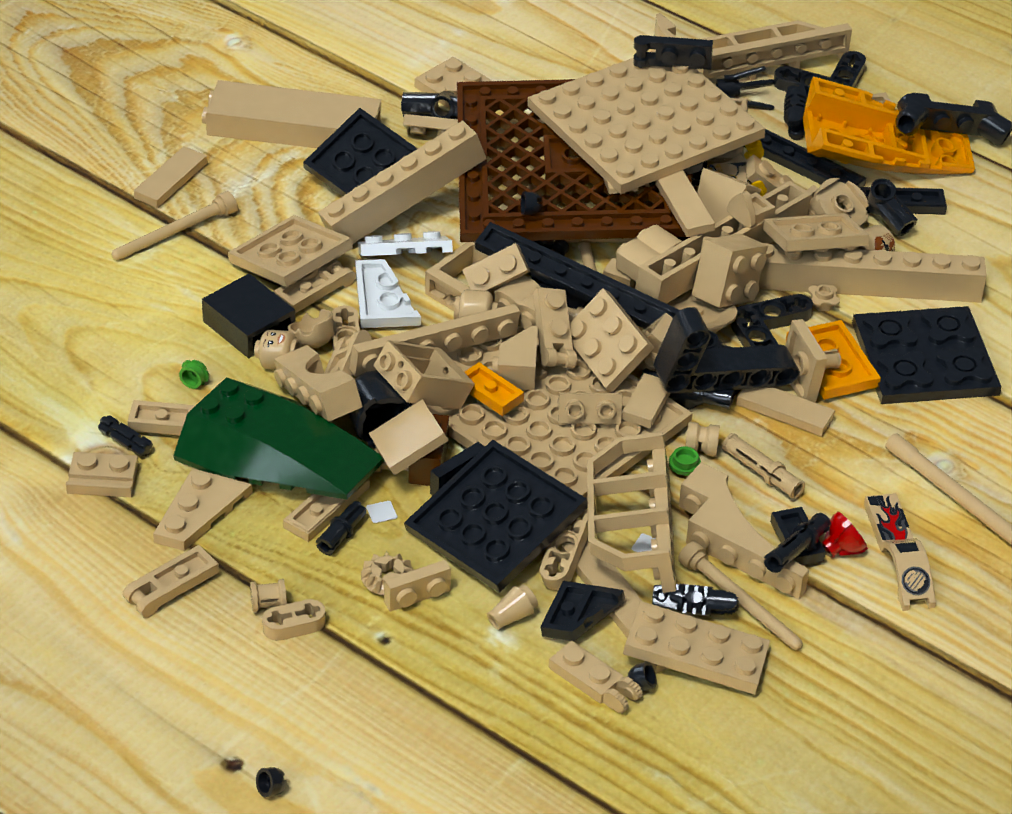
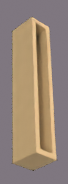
[318,120,487,244]

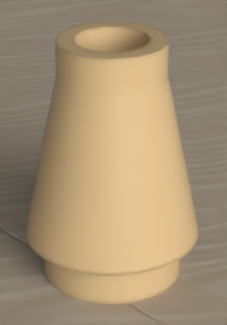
[487,584,538,630]

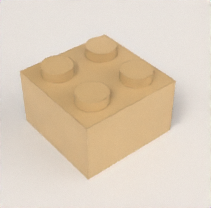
[692,233,768,308]

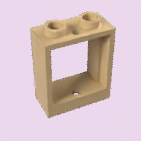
[425,242,502,311]
[373,340,475,409]

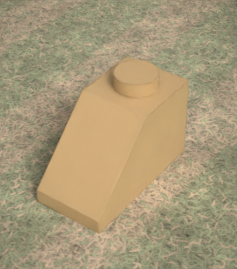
[492,326,538,390]

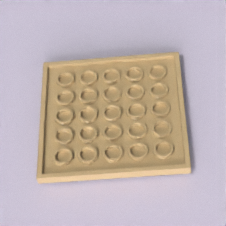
[528,50,765,194]

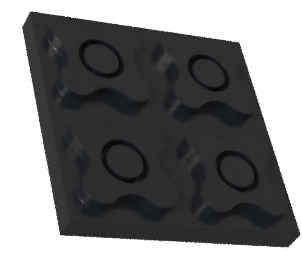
[852,306,1002,404]
[404,440,588,593]

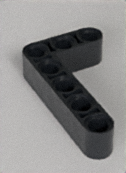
[653,307,800,393]

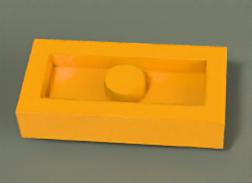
[464,362,524,416]

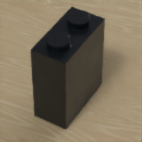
[202,274,295,359]

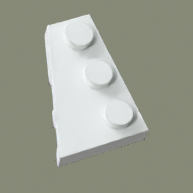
[358,231,453,256]
[355,259,421,328]

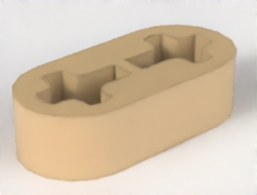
[262,599,326,641]

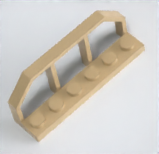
[697,20,852,81]
[587,432,676,593]

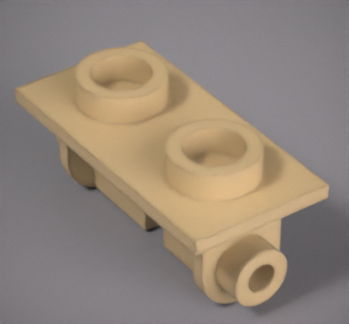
[558,392,623,424]

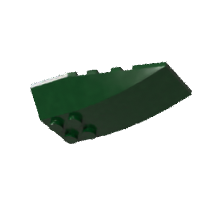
[173,377,384,500]

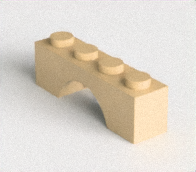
[274,345,363,422]

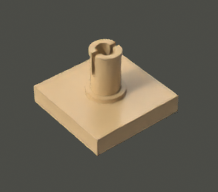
[785,319,841,403]

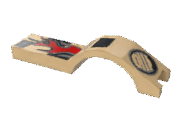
[864,493,936,611]

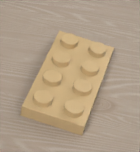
[623,601,770,695]

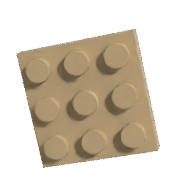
[228,215,353,287]

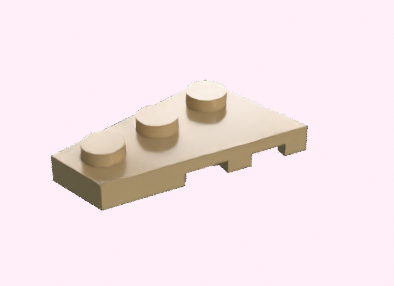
[153,468,253,551]

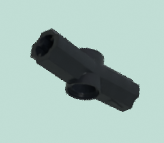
[401,91,458,120]

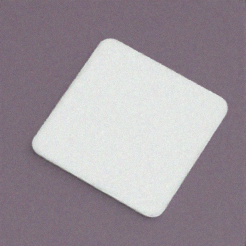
[366,501,397,523]
[631,533,656,552]

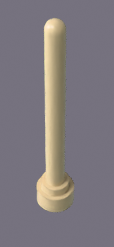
[112,191,238,260]
[678,541,802,650]

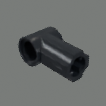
[867,179,918,236]

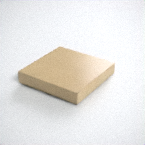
[369,399,449,475]

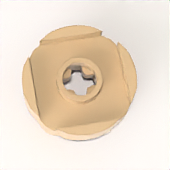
[811,178,869,227]

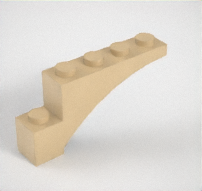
[679,462,809,599]

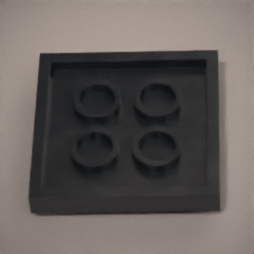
[303,108,418,196]

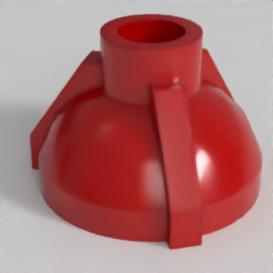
[821,511,868,557]

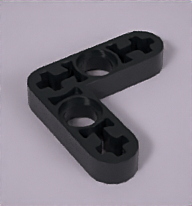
[774,51,866,97]
[731,294,813,347]

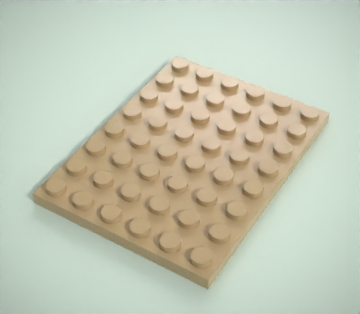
[412,323,693,498]

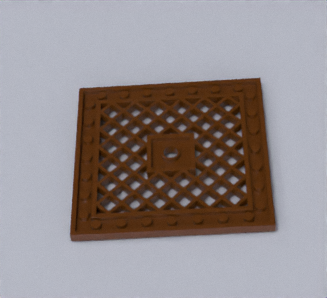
[457,79,691,242]

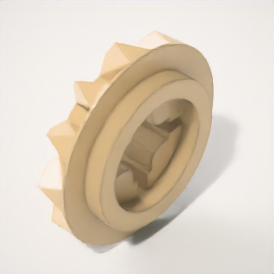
[361,551,414,595]

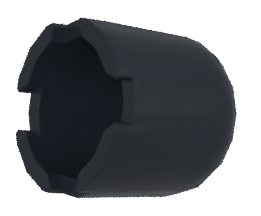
[349,370,412,449]

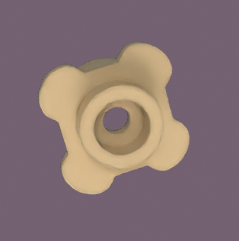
[808,284,840,311]

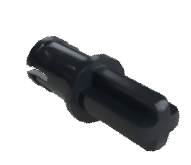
[316,501,366,555]

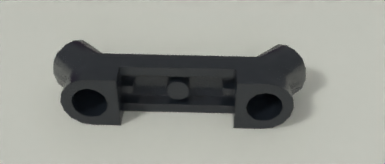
[895,93,1012,146]

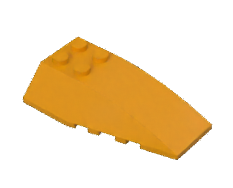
[803,76,975,174]

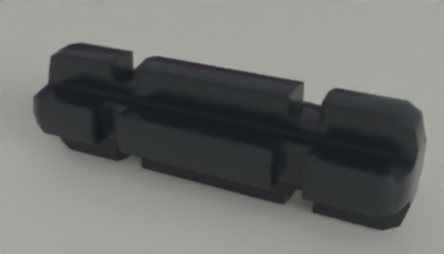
[98,415,153,456]

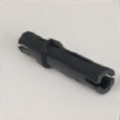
[764,513,831,573]

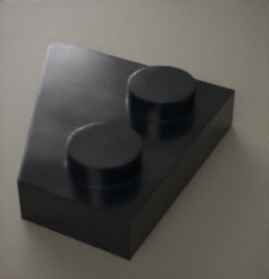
[540,581,625,642]

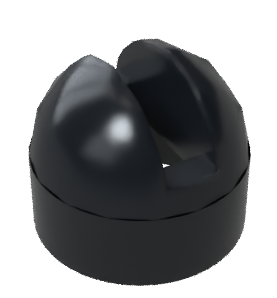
[520,191,543,215]
[628,661,657,691]
[256,767,287,797]

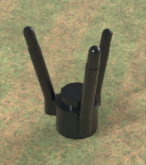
[716,66,774,110]

